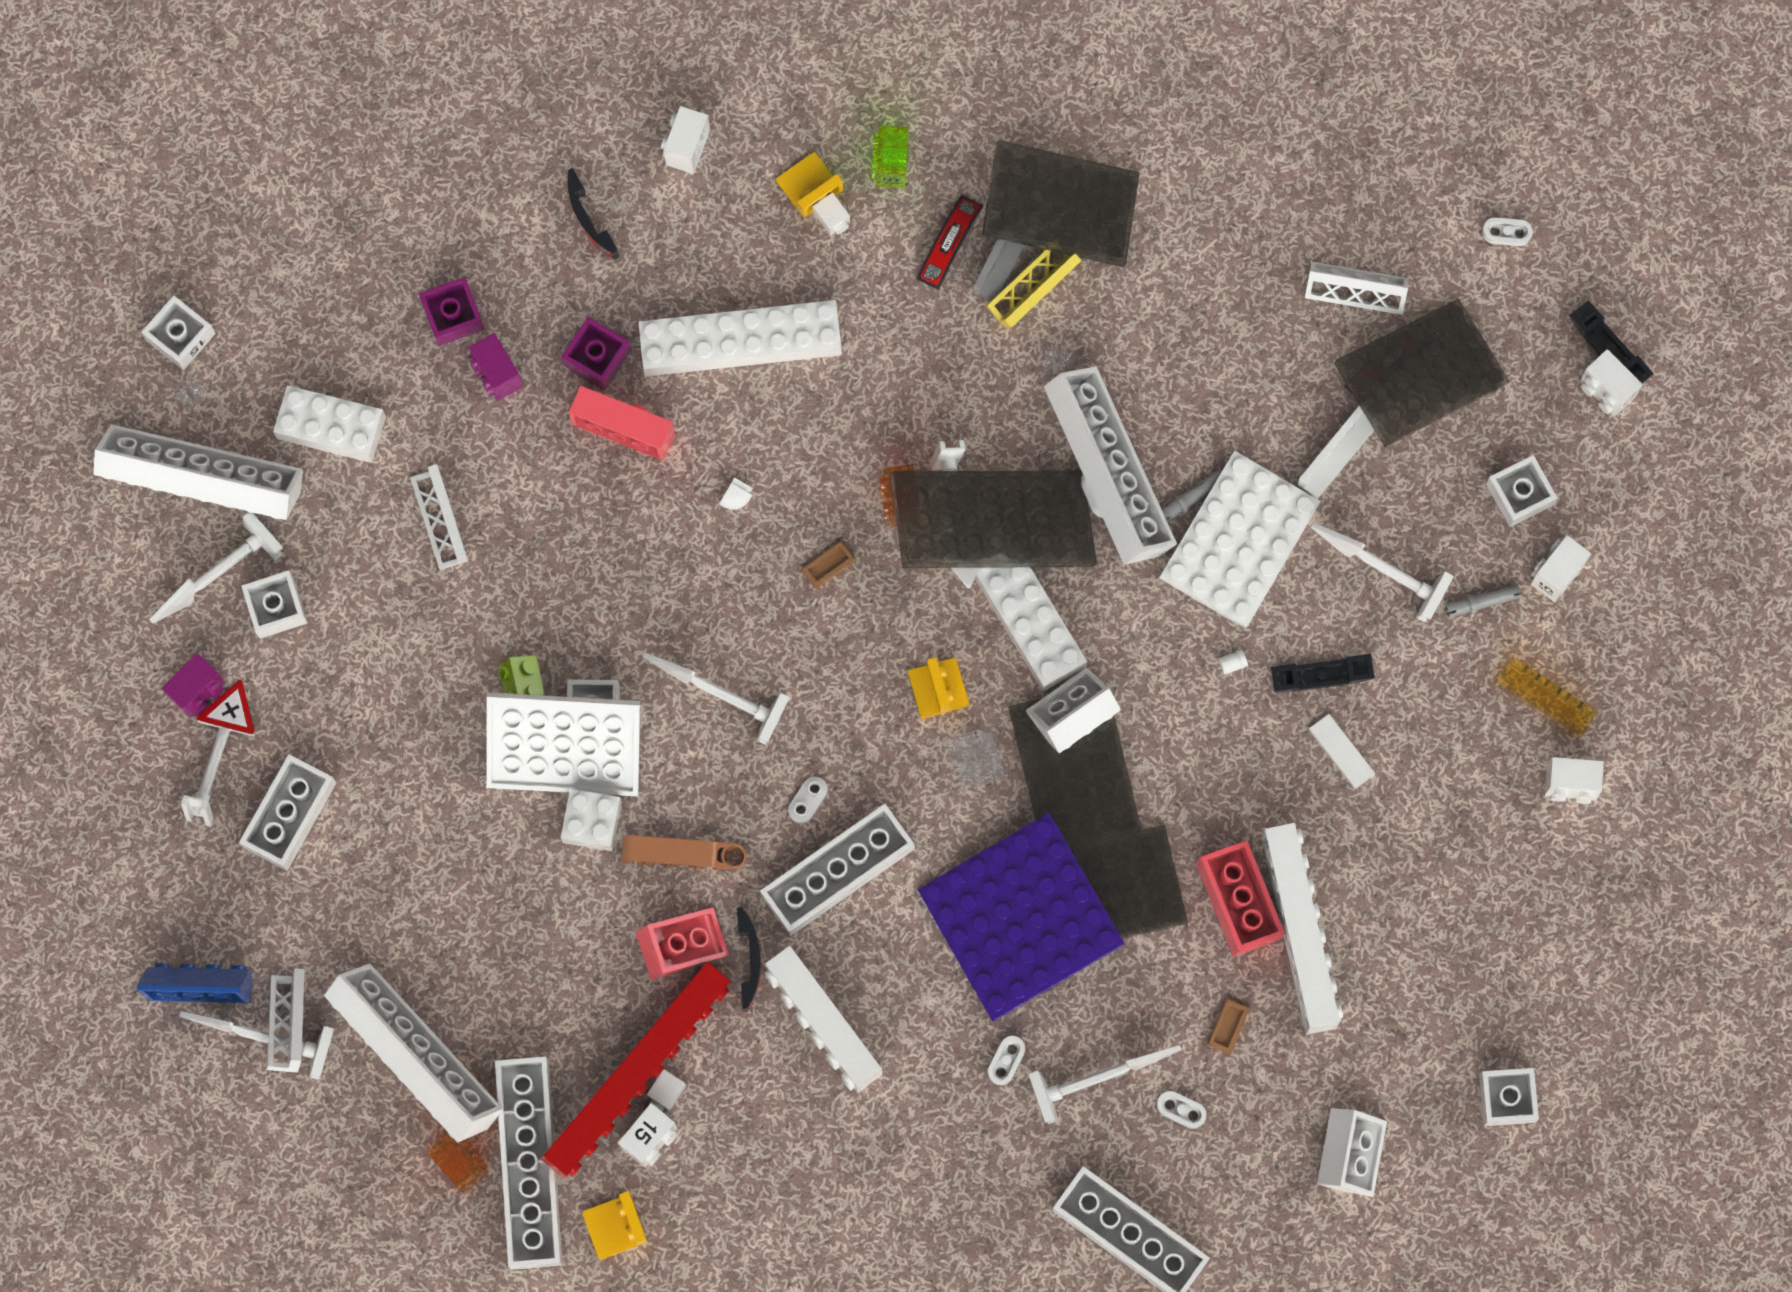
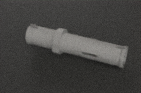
[1161,470,1220,522]
[1444,583,1521,619]

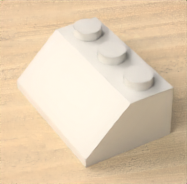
[1026,668,1121,753]
[1317,1108,1387,1197]

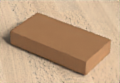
[801,540,856,590]
[1207,998,1250,1055]

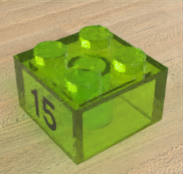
[871,125,909,189]

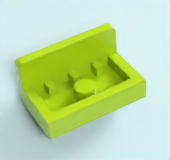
[499,655,545,696]

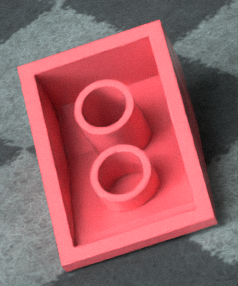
[635,907,729,980]

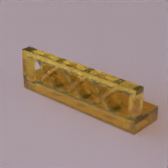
[1496,656,1598,738]

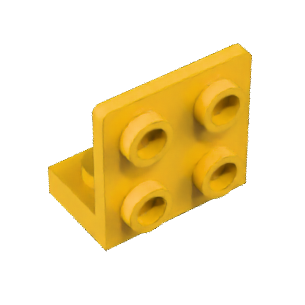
[776,152,844,218]
[582,1191,648,1260]

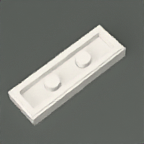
[1309,714,1375,789]

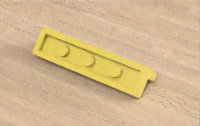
[986,239,1082,328]

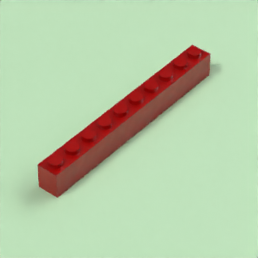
[540,962,731,1179]

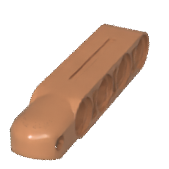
[621,835,747,871]

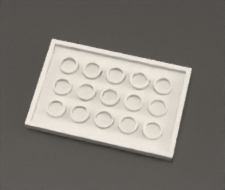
[1159,450,1321,629]
[487,693,640,796]

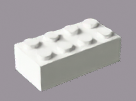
[273,385,386,463]
[239,754,337,871]

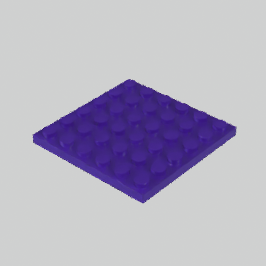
[917,812,1126,1022]

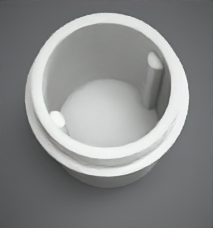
[1218,650,1248,675]

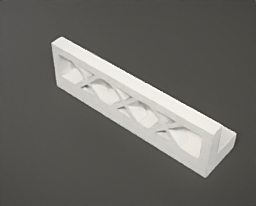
[1305,261,1409,315]
[1297,404,1379,499]
[410,464,468,570]
[267,968,305,1072]

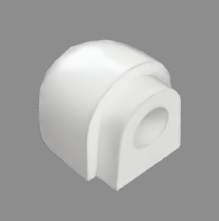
[719,477,753,510]

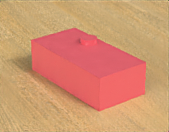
[569,386,675,461]
[1195,840,1285,957]

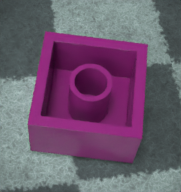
[419,277,485,346]
[561,317,632,390]
[468,333,523,401]
[161,653,225,718]

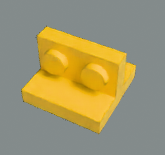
[907,657,970,719]

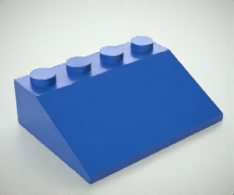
[137,963,253,1003]

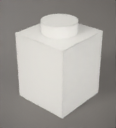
[812,192,850,236]
[647,1069,686,1112]

